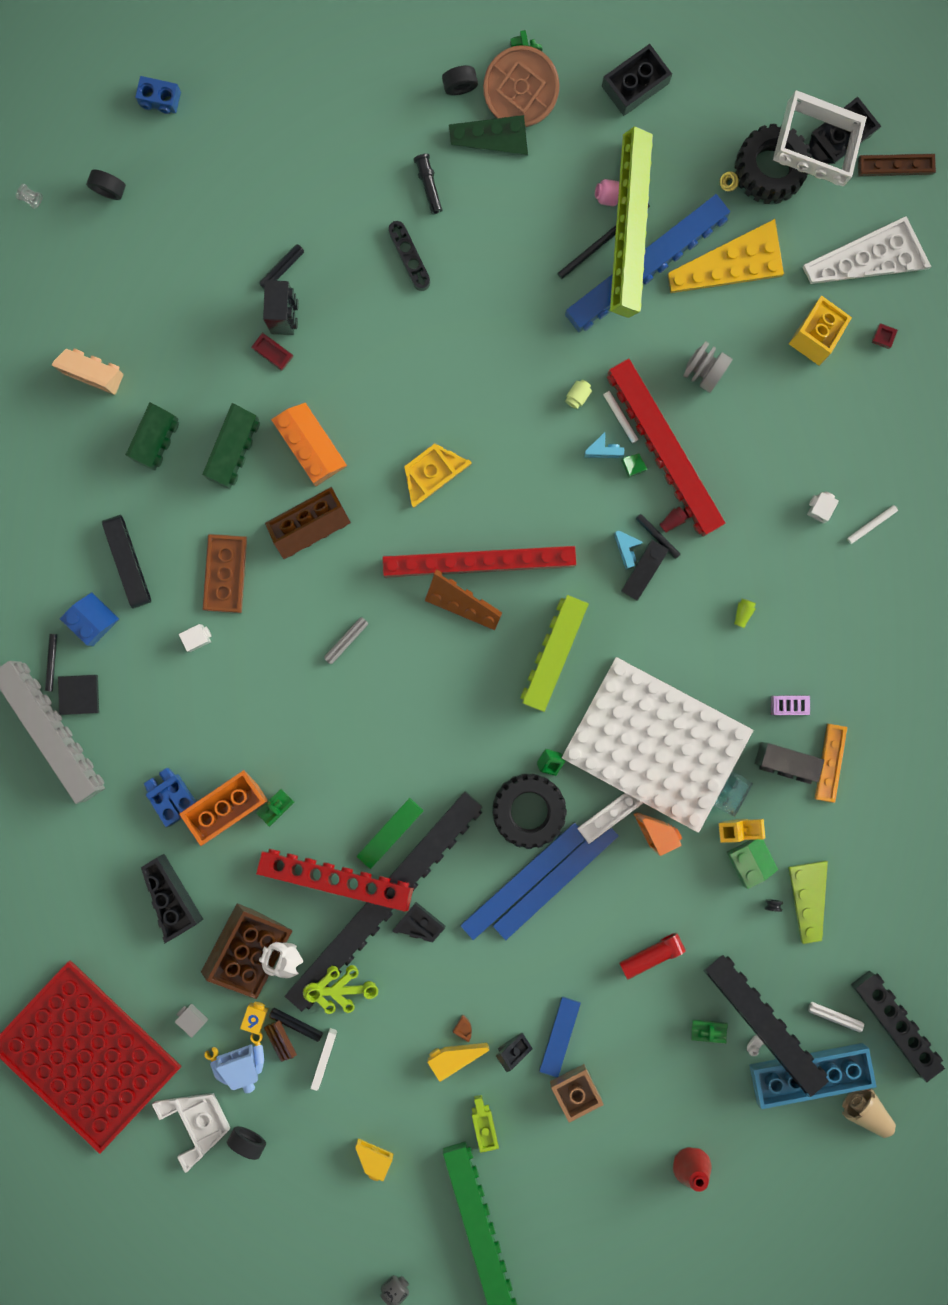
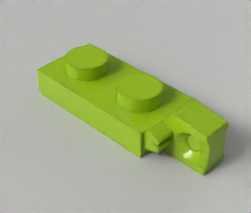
[472,1095,499,1153]

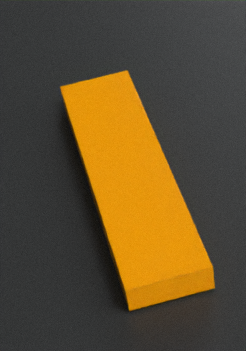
[815,724,847,803]

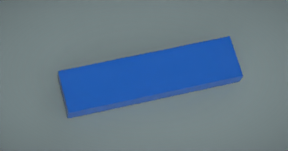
[539,996,581,1078]

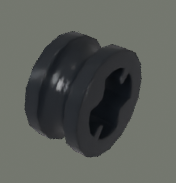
[765,899,783,912]

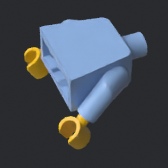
[204,1032,264,1093]

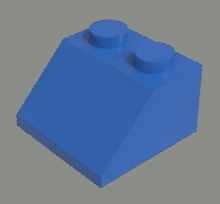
[60,592,119,646]

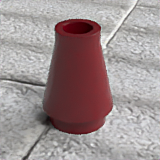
[659,506,688,533]

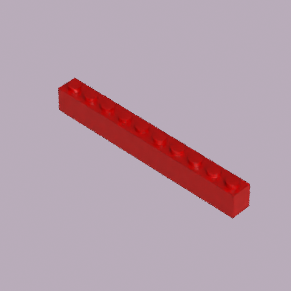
[607,358,726,537]
[383,546,576,578]

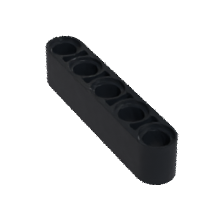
[102,514,151,609]

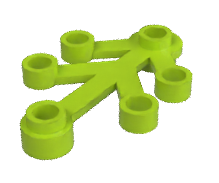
[303,965,378,1014]

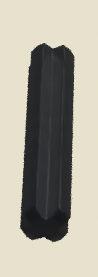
[259,244,304,289]
[269,1008,323,1042]

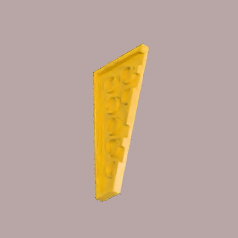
[668,219,784,293]

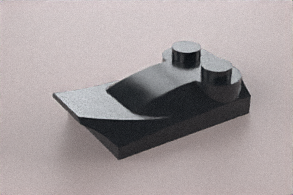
[809,97,881,164]

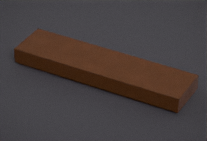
[858,154,936,176]

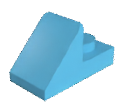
[584,432,624,458]
[614,531,643,570]

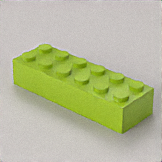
[520,595,589,712]

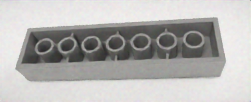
[0,661,105,804]

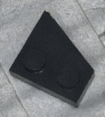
[392,902,446,942]

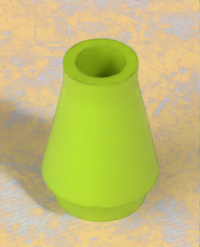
[734,598,756,628]

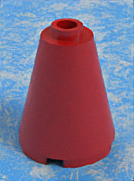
[673,1147,712,1192]

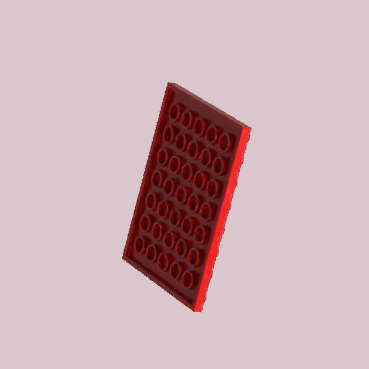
[0,960,182,1154]

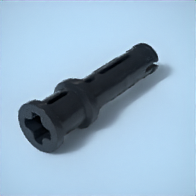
[413,153,443,214]

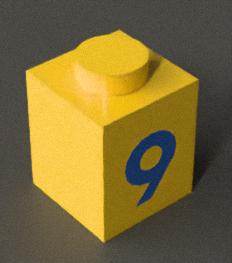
[240,1002,269,1035]

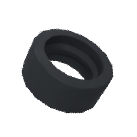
[86,169,126,200]
[227,1126,266,1160]

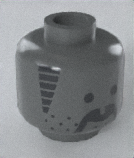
[380,1275,409,1305]

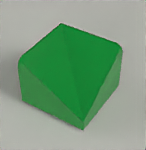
[621,453,647,478]
[537,749,565,776]

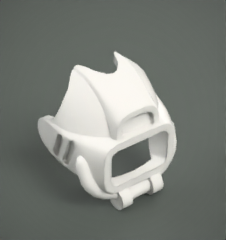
[259,942,303,978]

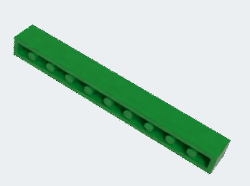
[443,1141,518,1305]

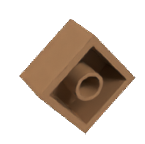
[550,1064,604,1123]

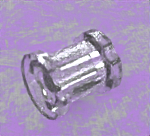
[16,184,42,209]

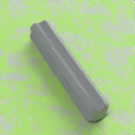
[324,617,368,664]

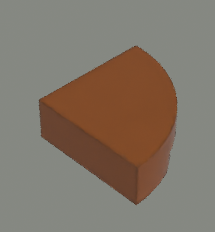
[452,1015,472,1042]

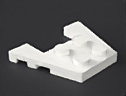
[152,1093,230,1173]

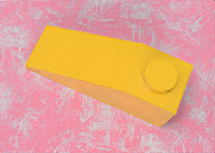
[427,1043,489,1082]

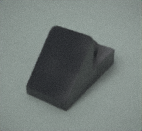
[496,1033,533,1072]

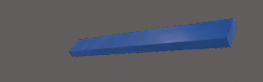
[460,822,585,940]
[493,828,619,940]

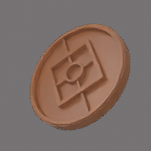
[483,46,560,127]

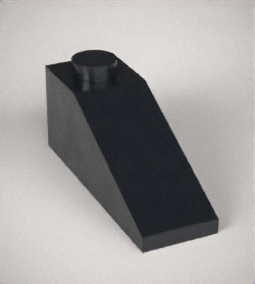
[621,540,669,601]

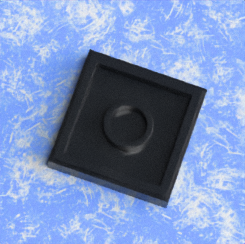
[58,675,99,715]

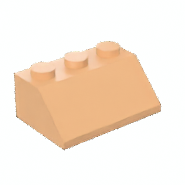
[52,349,124,395]

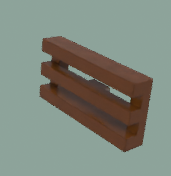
[264,1021,297,1062]

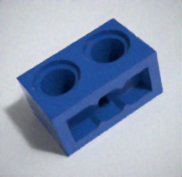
[135,76,181,114]

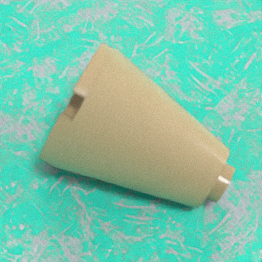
[842,1088,896,1138]

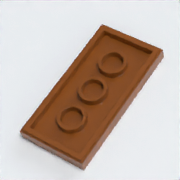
[203,534,247,613]

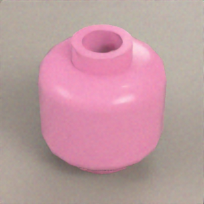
[595,179,619,206]

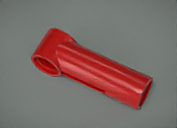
[619,933,686,980]

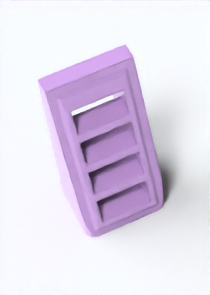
[771,696,810,715]

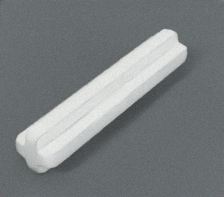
[808,1002,864,1032]

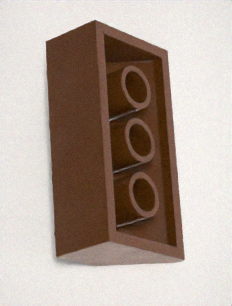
[265,487,351,559]

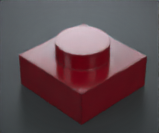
[871,323,898,349]

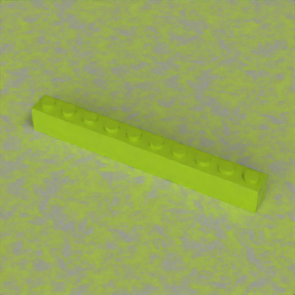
[610,126,653,318]

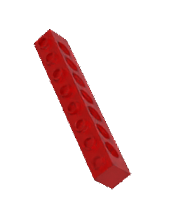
[256,849,414,912]

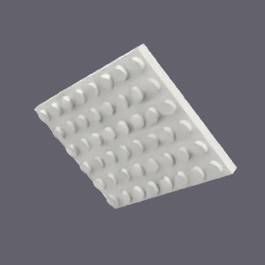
[562,657,754,833]

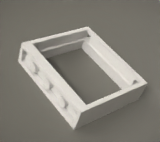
[773,90,867,187]

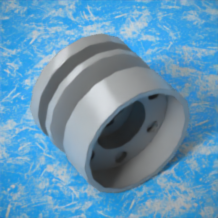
[683,341,733,393]

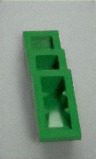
[356,798,424,869]

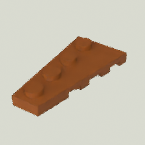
[425,569,502,630]

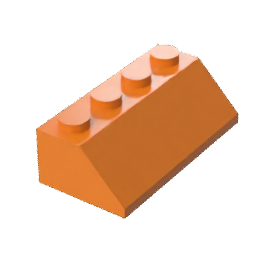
[271,403,347,486]
[179,770,268,846]
[634,812,682,856]

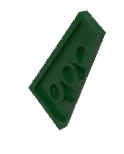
[449,115,528,155]

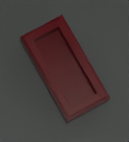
[251,332,293,371]

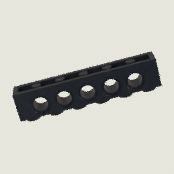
[851,971,945,1083]

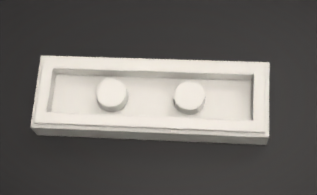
[311,1028,337,1091]

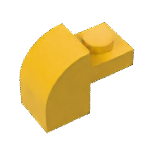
[719,819,765,843]

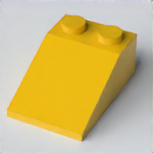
[789,296,852,366]

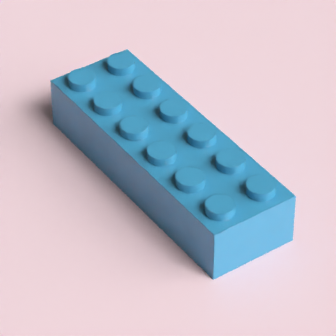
[749,1043,877,1109]

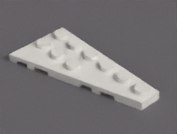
[802,216,931,284]

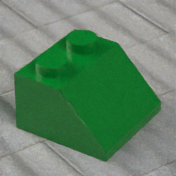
[727,839,778,889]

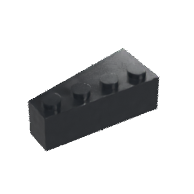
[141,854,203,944]

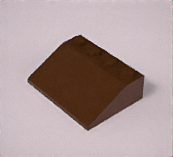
[201,903,292,999]

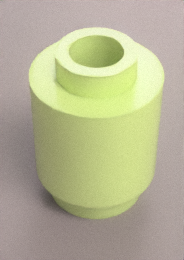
[565,380,592,409]

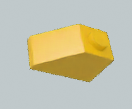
[355,1138,394,1181]

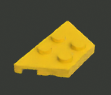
[404,443,472,508]

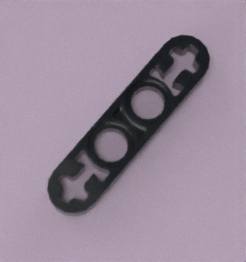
[389,221,430,291]

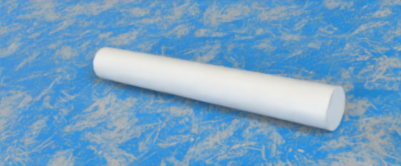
[603,391,639,444]
[847,505,898,544]

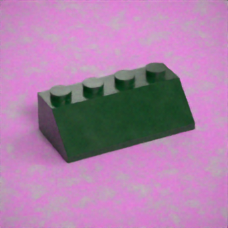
[202,403,260,489]

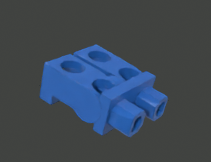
[144,768,197,827]

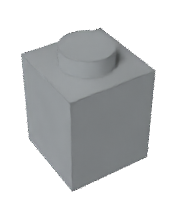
[175,1004,208,1038]

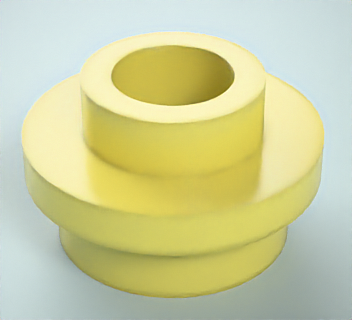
[720,171,739,192]

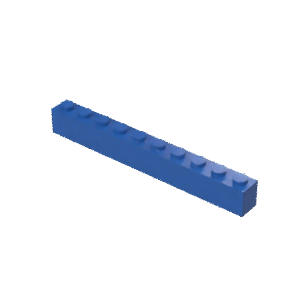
[565,194,730,332]

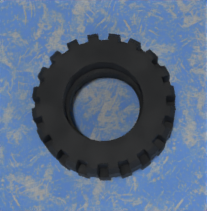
[734,124,812,204]
[492,773,567,849]

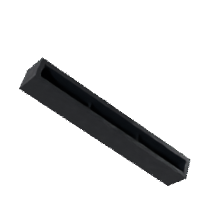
[703,955,829,1097]

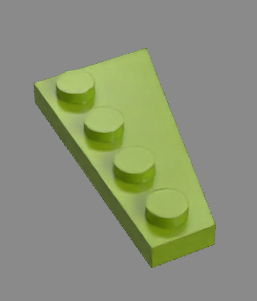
[788,860,828,944]

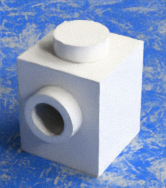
[807,492,839,523]

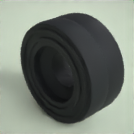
[442,65,478,95]

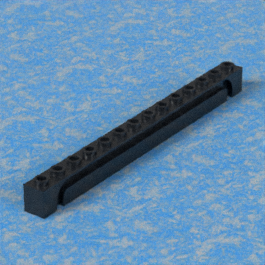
[284,791,482,1012]

